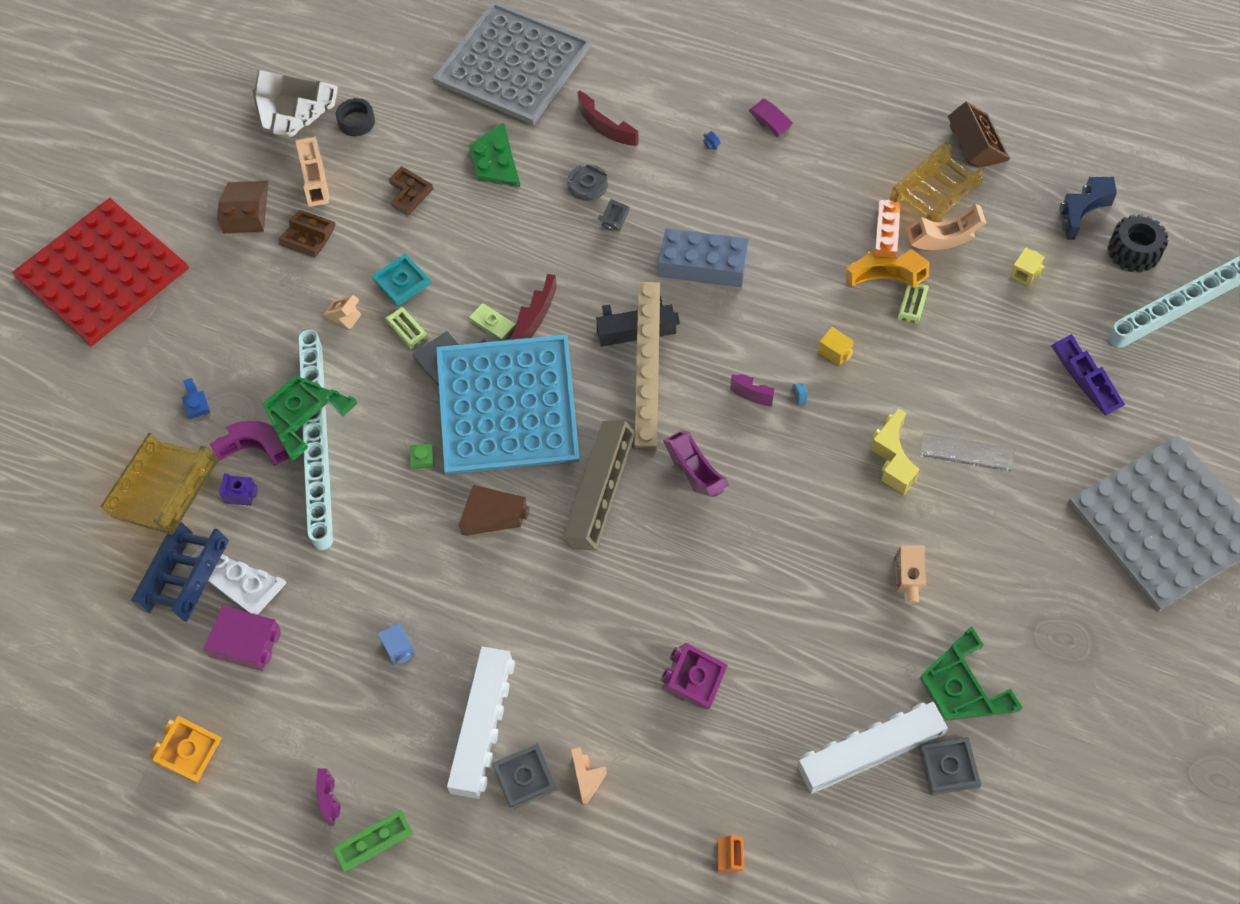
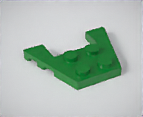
[262,375,357,461]
[920,626,1023,721]

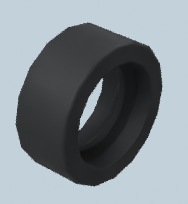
[336,98,375,137]

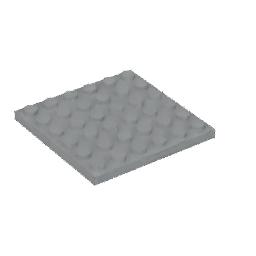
[433,1,592,125]
[1068,435,1240,612]

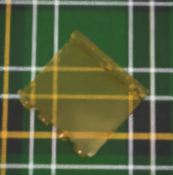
[100,433,220,535]

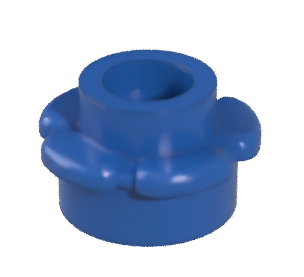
[703,131,721,150]

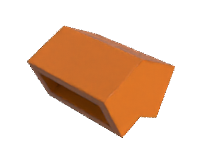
[718,835,744,873]

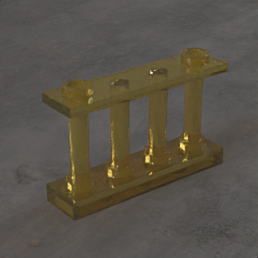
[890,141,984,222]

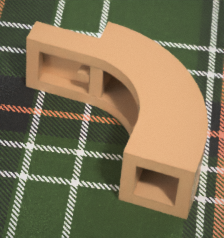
[295,136,329,207]
[906,204,986,251]

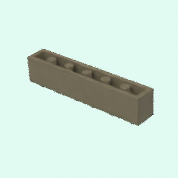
[563,420,636,550]

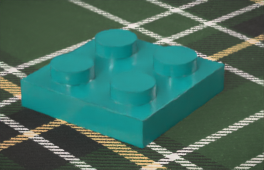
[372,253,431,307]

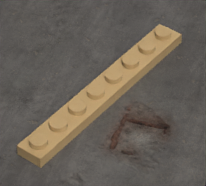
[635,282,660,449]

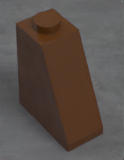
[459,485,529,536]

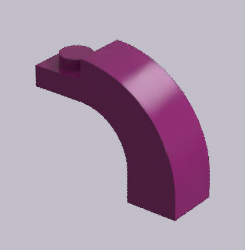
[209,421,290,466]

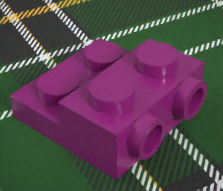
[660,643,728,710]

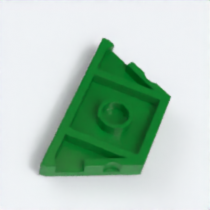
[469,123,520,187]

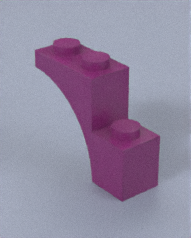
[663,430,729,497]

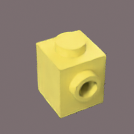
[1010,247,1045,286]

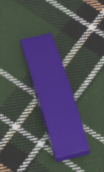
[1051,334,1125,416]

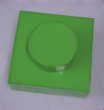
[410,444,434,469]

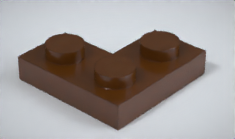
[389,166,434,216]

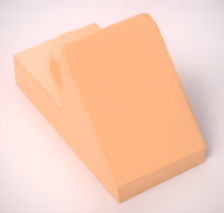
[322,294,361,329]
[571,747,607,804]

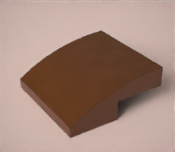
[278,210,336,257]

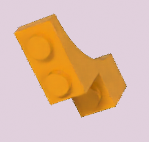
[846,249,929,288]

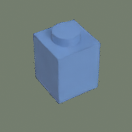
[378,622,415,665]

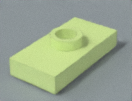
[469,303,516,341]

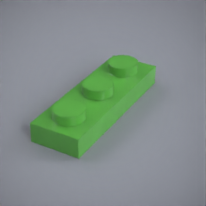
[333,810,414,873]

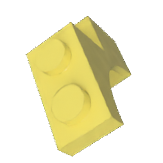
[871,409,920,495]

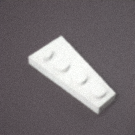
[187,546,286,615]

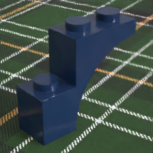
[1060,177,1117,240]

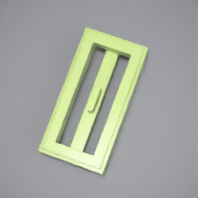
[898,284,929,324]
[385,307,428,349]

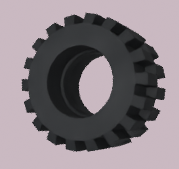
[1108,214,1169,272]

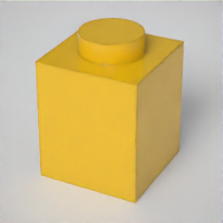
[818,327,854,366]

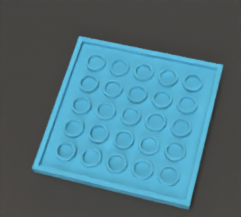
[436,334,580,475]

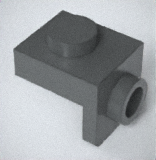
[598,199,630,231]

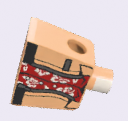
[894,546,926,604]

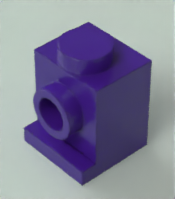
[219,473,258,506]

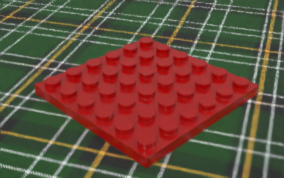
[12,197,189,347]

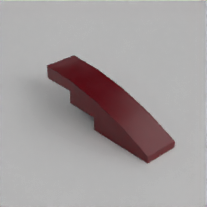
[512,274,557,340]

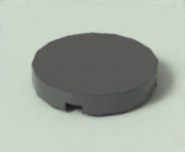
[568,164,608,201]

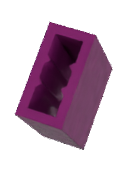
[203,606,281,671]

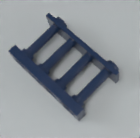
[131,520,229,622]

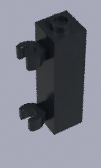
[596,296,680,347]

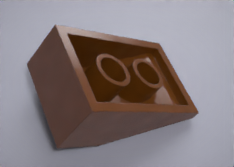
[217,181,268,234]

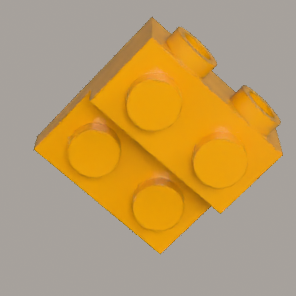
[150,716,222,784]

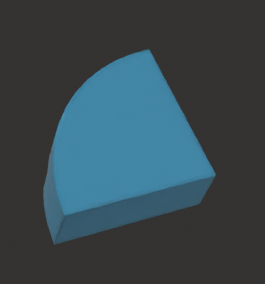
[792,383,808,405]

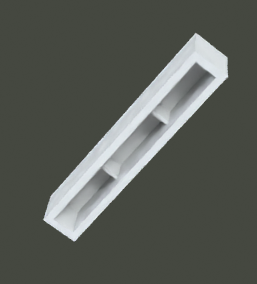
[447,646,515,799]
[798,702,948,794]

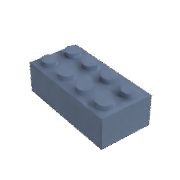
[659,228,749,287]

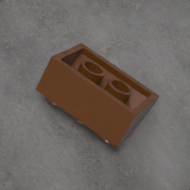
[947,101,1010,168]

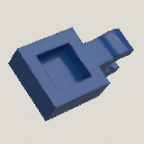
[182,378,210,419]

